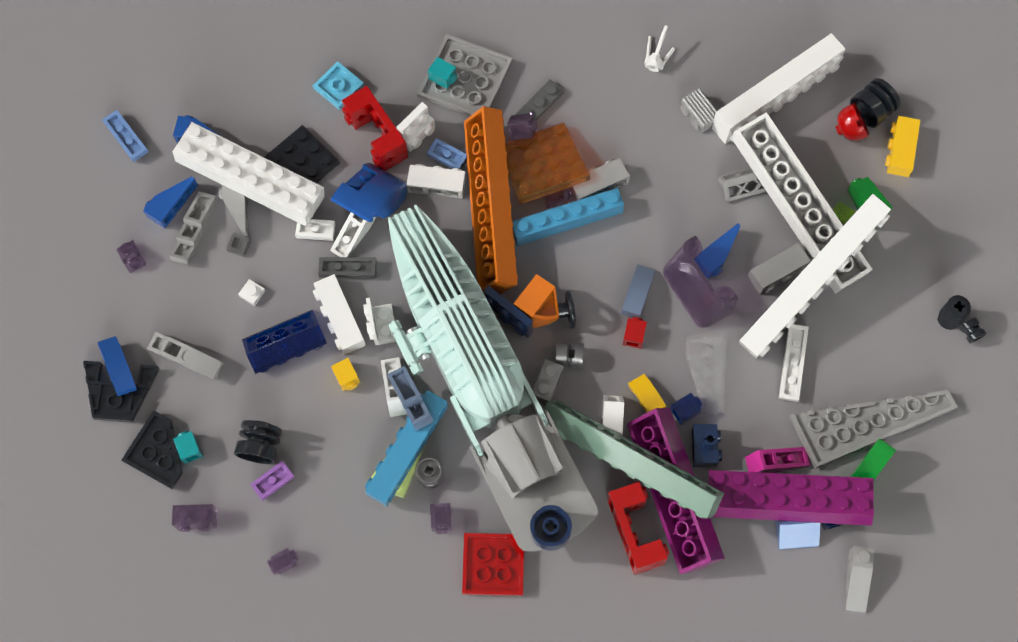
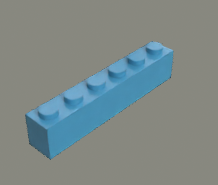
[513,188,624,246]
[365,390,448,507]

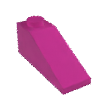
[745,447,810,473]

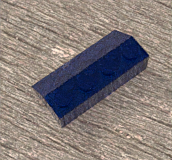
[242,309,327,374]

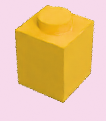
[331,358,360,391]

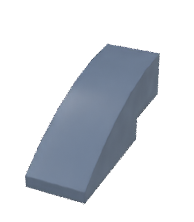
[621,264,655,318]
[387,365,433,431]

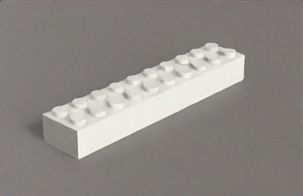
[731,112,873,294]
[739,194,891,359]

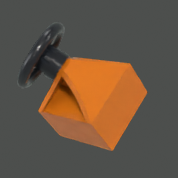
[514,274,576,328]

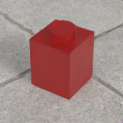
[623,317,647,349]

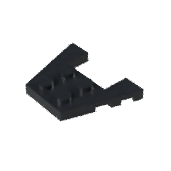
[83,361,160,422]

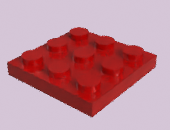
[462,533,524,596]

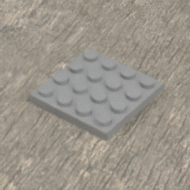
[417,34,513,117]

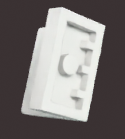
[363,297,396,345]

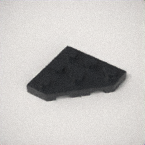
[121,410,183,490]

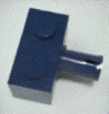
[692,424,722,467]

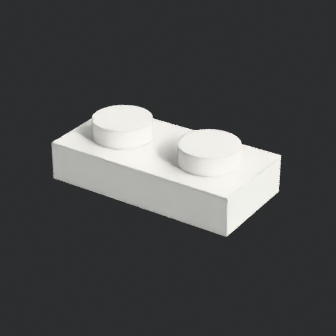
[295,219,336,241]

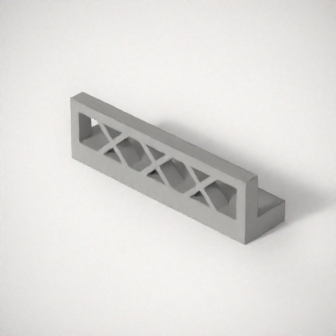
[718,167,766,202]

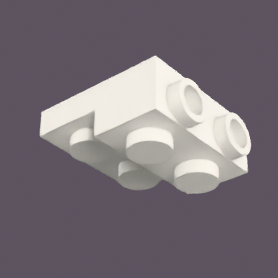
[396,102,435,152]

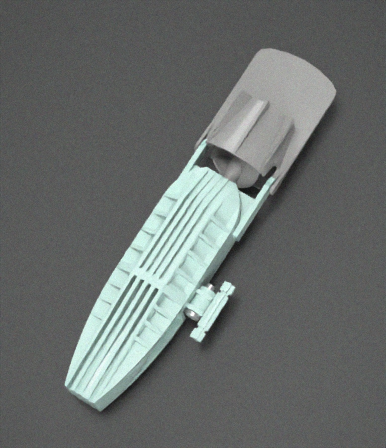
[388,205,598,552]

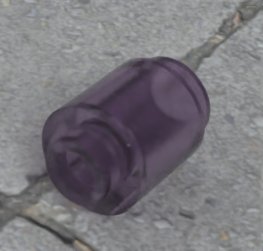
[267,548,299,575]

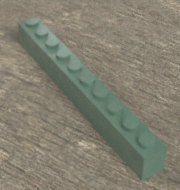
[545,400,724,518]

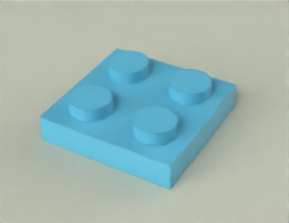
[313,61,364,110]

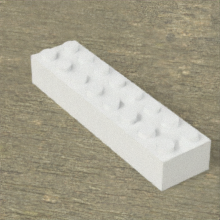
[712,33,845,144]
[172,122,325,227]

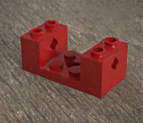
[341,86,409,171]
[607,482,669,575]

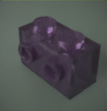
[172,504,218,532]

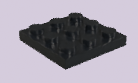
[264,125,340,184]

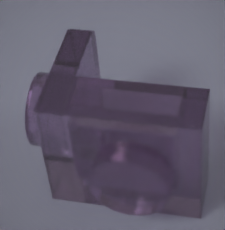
[117,240,146,273]

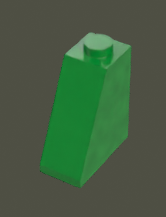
[847,177,892,215]
[850,438,896,480]

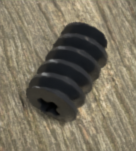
[937,295,971,330]

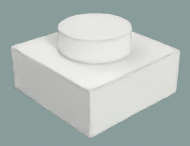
[238,279,266,306]

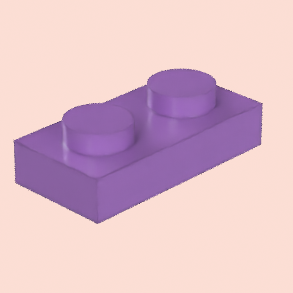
[250,460,295,501]

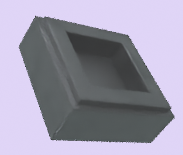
[226,233,252,257]

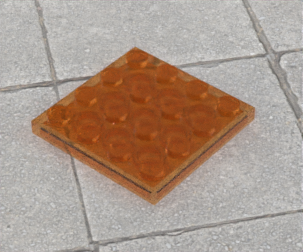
[505,122,590,204]

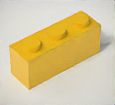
[885,116,920,177]

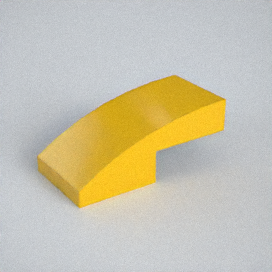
[628,374,667,413]

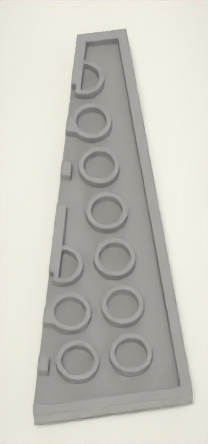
[789,390,958,468]

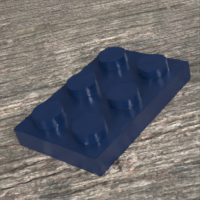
[484,285,533,338]

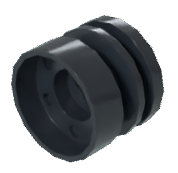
[850,78,901,128]
[234,420,282,464]

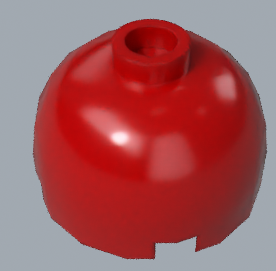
[835,103,869,141]

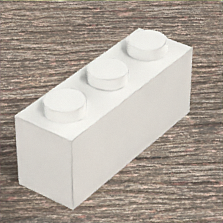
[407,164,466,199]

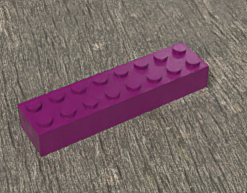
[627,408,725,574]
[708,470,874,526]

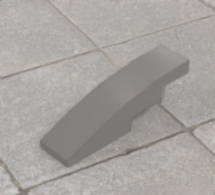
[169,191,216,265]

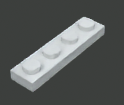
[778,324,809,402]

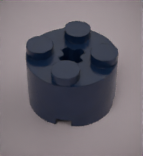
[530,505,572,551]

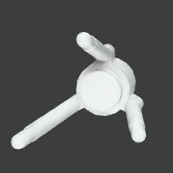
[644,25,675,72]

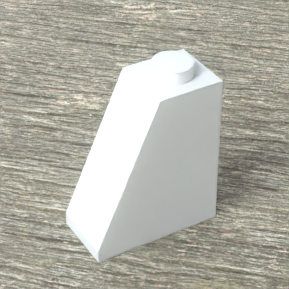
[602,395,624,436]

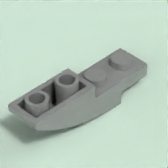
[147,332,224,380]

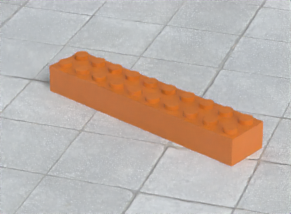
[464,106,518,294]

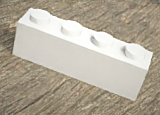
[313,274,366,355]

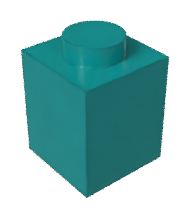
[428,57,458,89]
[173,431,204,464]

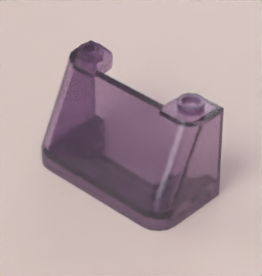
[663,236,738,328]

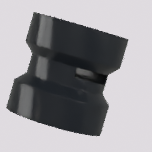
[959,317,987,344]

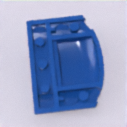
[331,163,407,222]

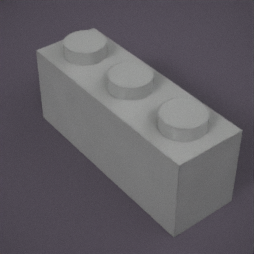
[569,158,630,201]
[748,243,811,295]

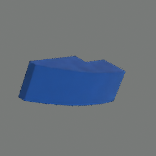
[97,336,137,396]

